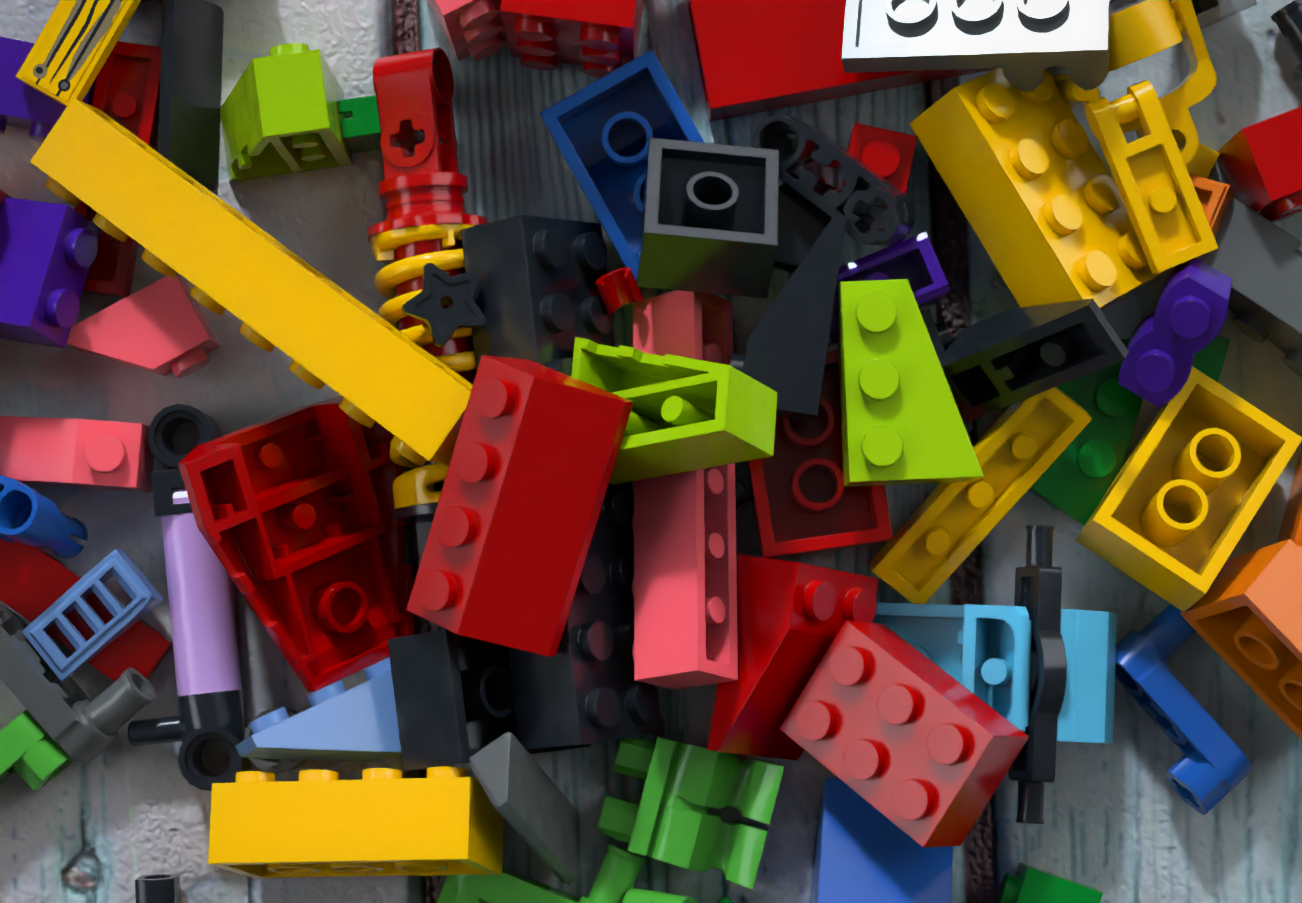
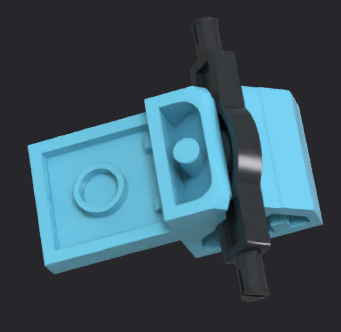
[872,525,1117,824]

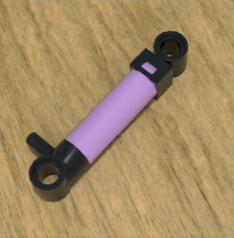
[127,404,252,791]

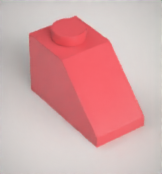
[66,274,220,378]

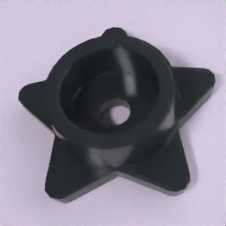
[401,263,487,348]

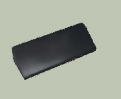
[158,0,224,192]

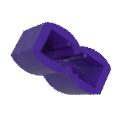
[1119,258,1232,407]

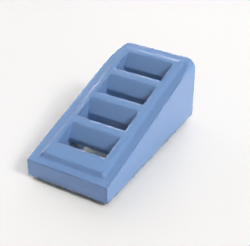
[22,549,164,682]

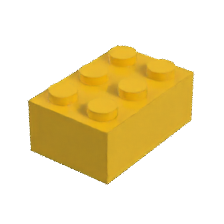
[1075,366,1302,612]

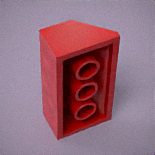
[406,355,634,657]

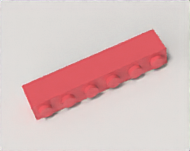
[631,290,738,690]

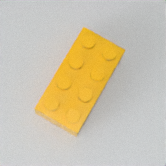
[909,68,1168,310]
[208,766,504,879]

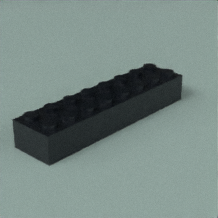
[461,215,660,750]

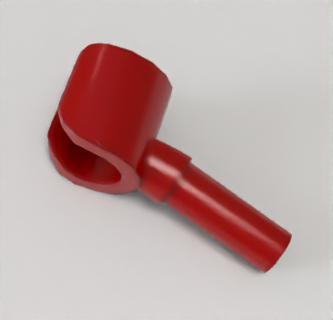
[595,267,644,315]

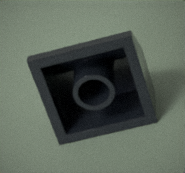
[637,138,779,299]

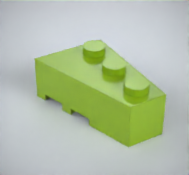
[220,43,353,182]
[835,279,984,487]
[571,337,778,485]

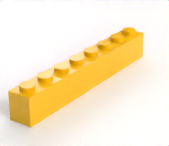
[30,98,473,466]

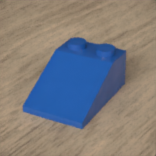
[540,50,705,281]

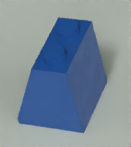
[810,777,953,903]

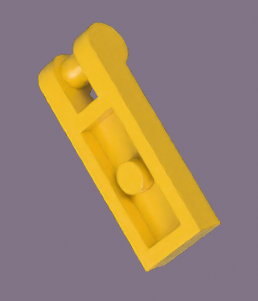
[1085,80,1219,274]

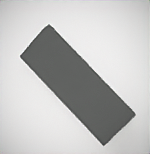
[469,732,579,885]

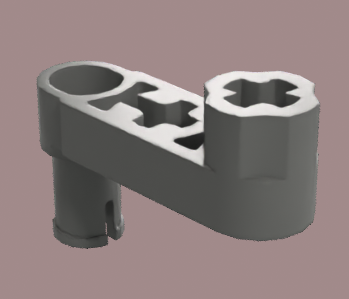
[0,604,156,764]

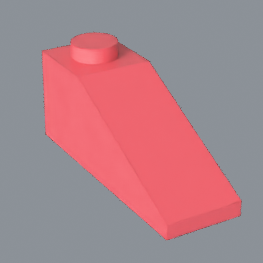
[0,416,155,493]

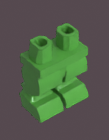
[597,736,785,890]

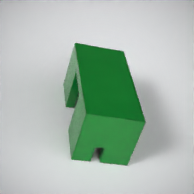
[337,95,382,154]

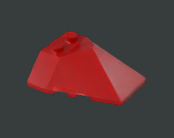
[178,396,414,692]

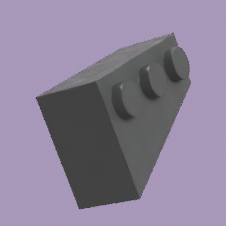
[1174,198,1302,378]

